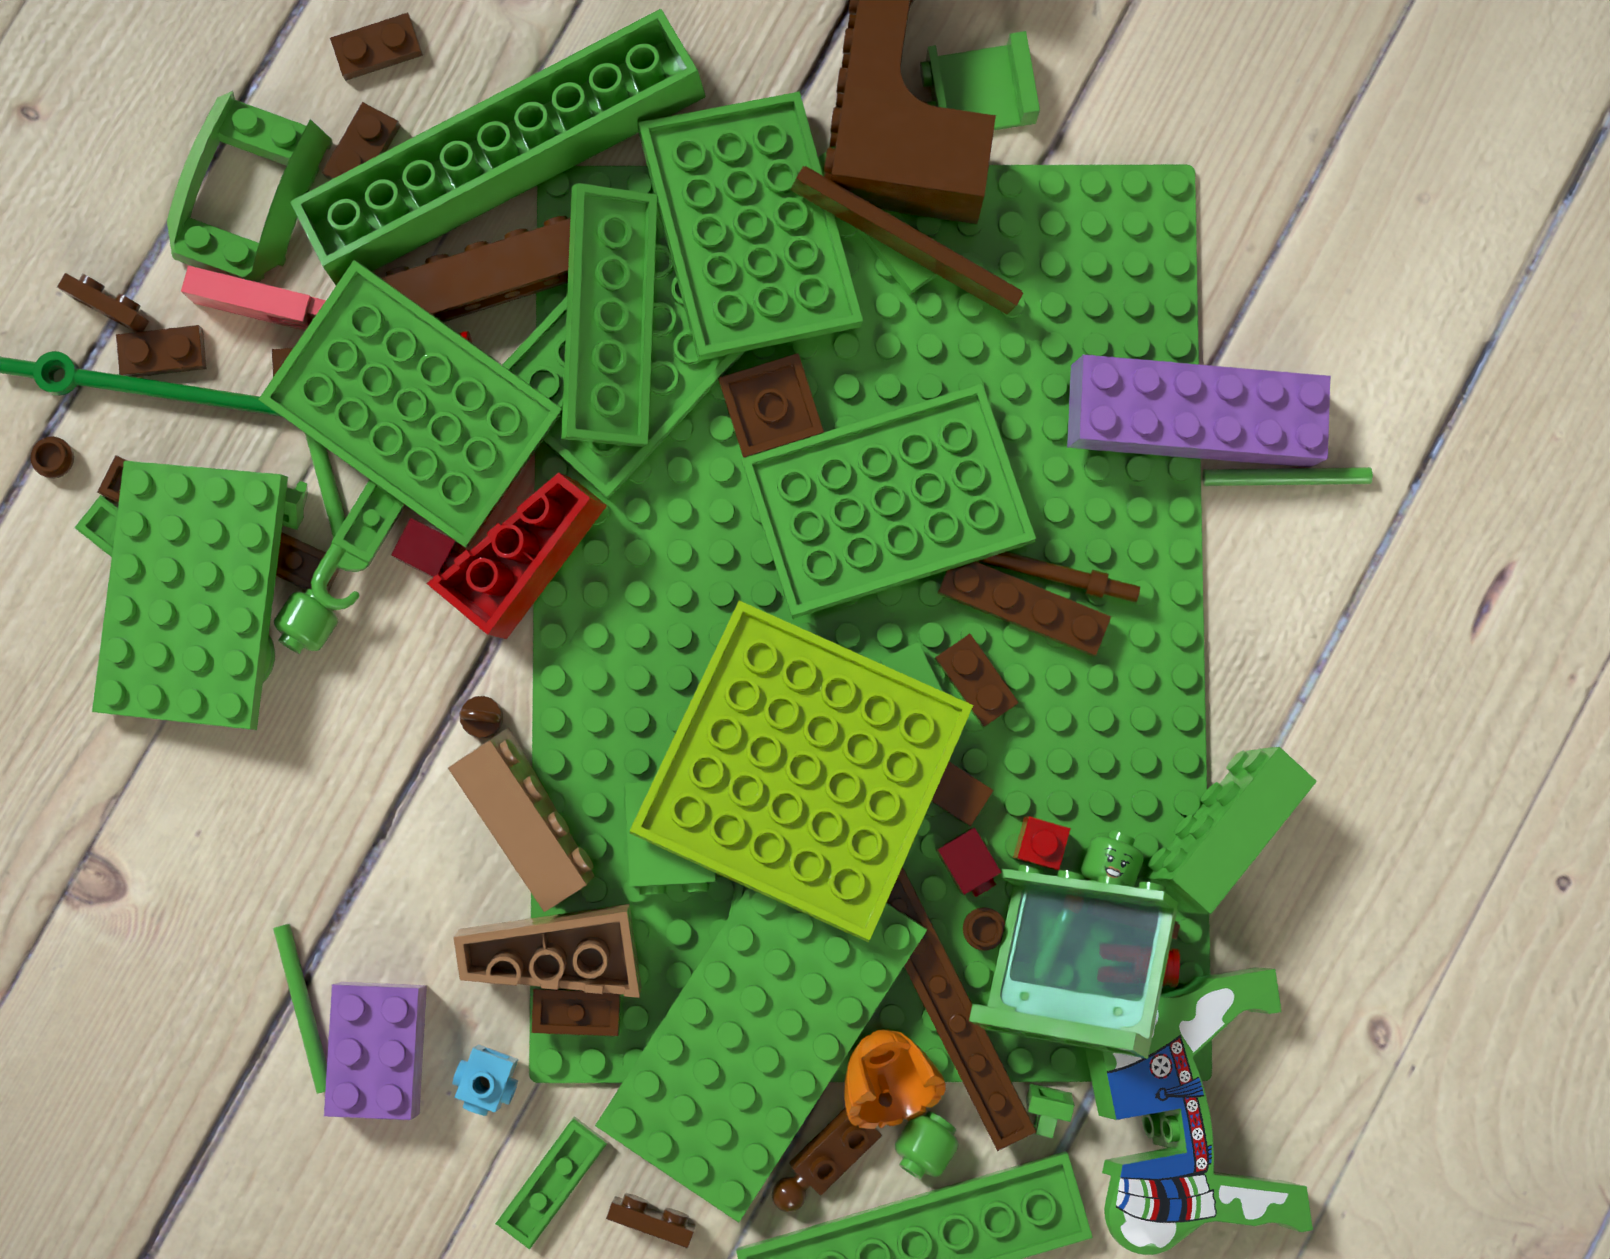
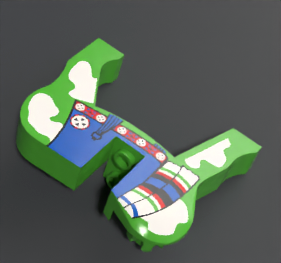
[1085,967,1313,1255]

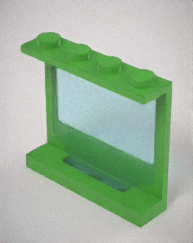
[969,865,1179,1059]

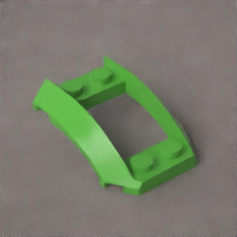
[167,91,333,282]

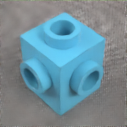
[452,1045,519,1116]

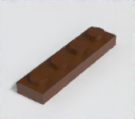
[938,561,1112,657]

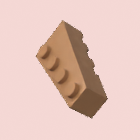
[448,727,594,912]

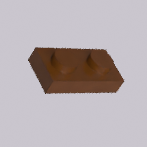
[330,12,423,81]
[322,102,401,180]
[57,273,149,332]
[116,325,207,377]
[935,634,1019,728]
[531,988,621,1036]
[606,1193,696,1248]

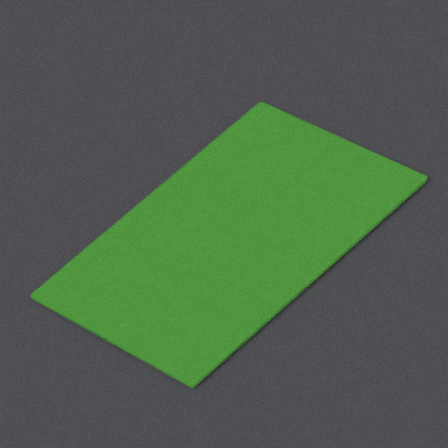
[529,164,1212,1083]

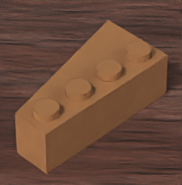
[453,904,642,998]

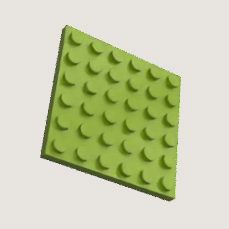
[630,600,973,942]

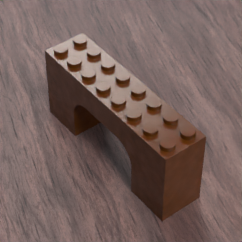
[824,0,996,224]

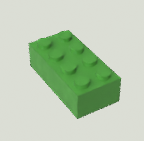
[1143,747,1317,914]

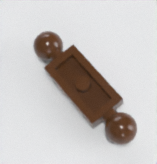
[772,1093,892,1212]

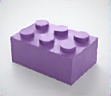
[324,982,427,1120]

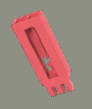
[181,266,326,331]

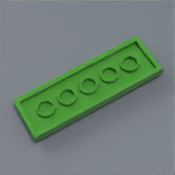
[561,183,657,447]

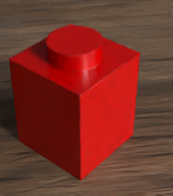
[1013,816,1071,870]

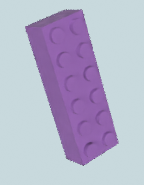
[1067,354,1331,467]

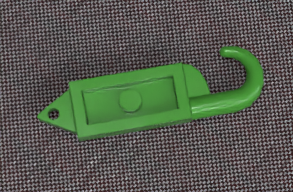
[311,480,406,610]

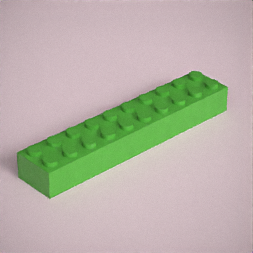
[290,9,706,285]

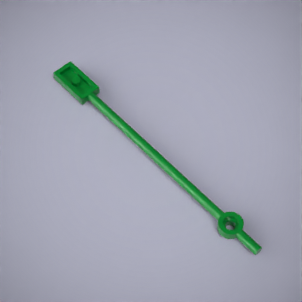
[0,351,282,417]

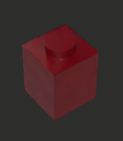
[391,518,462,578]
[936,828,1001,897]

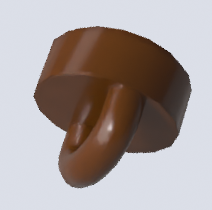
[459,696,503,738]

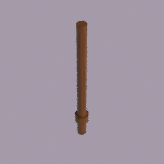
[978,552,1141,603]

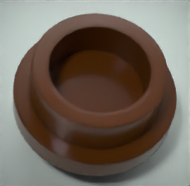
[31,436,74,479]
[963,907,1005,951]

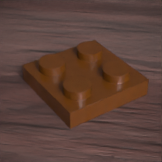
[718,353,824,458]

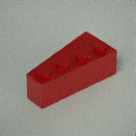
[426,473,607,639]

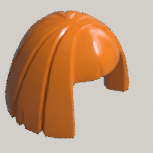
[844,1030,946,1129]

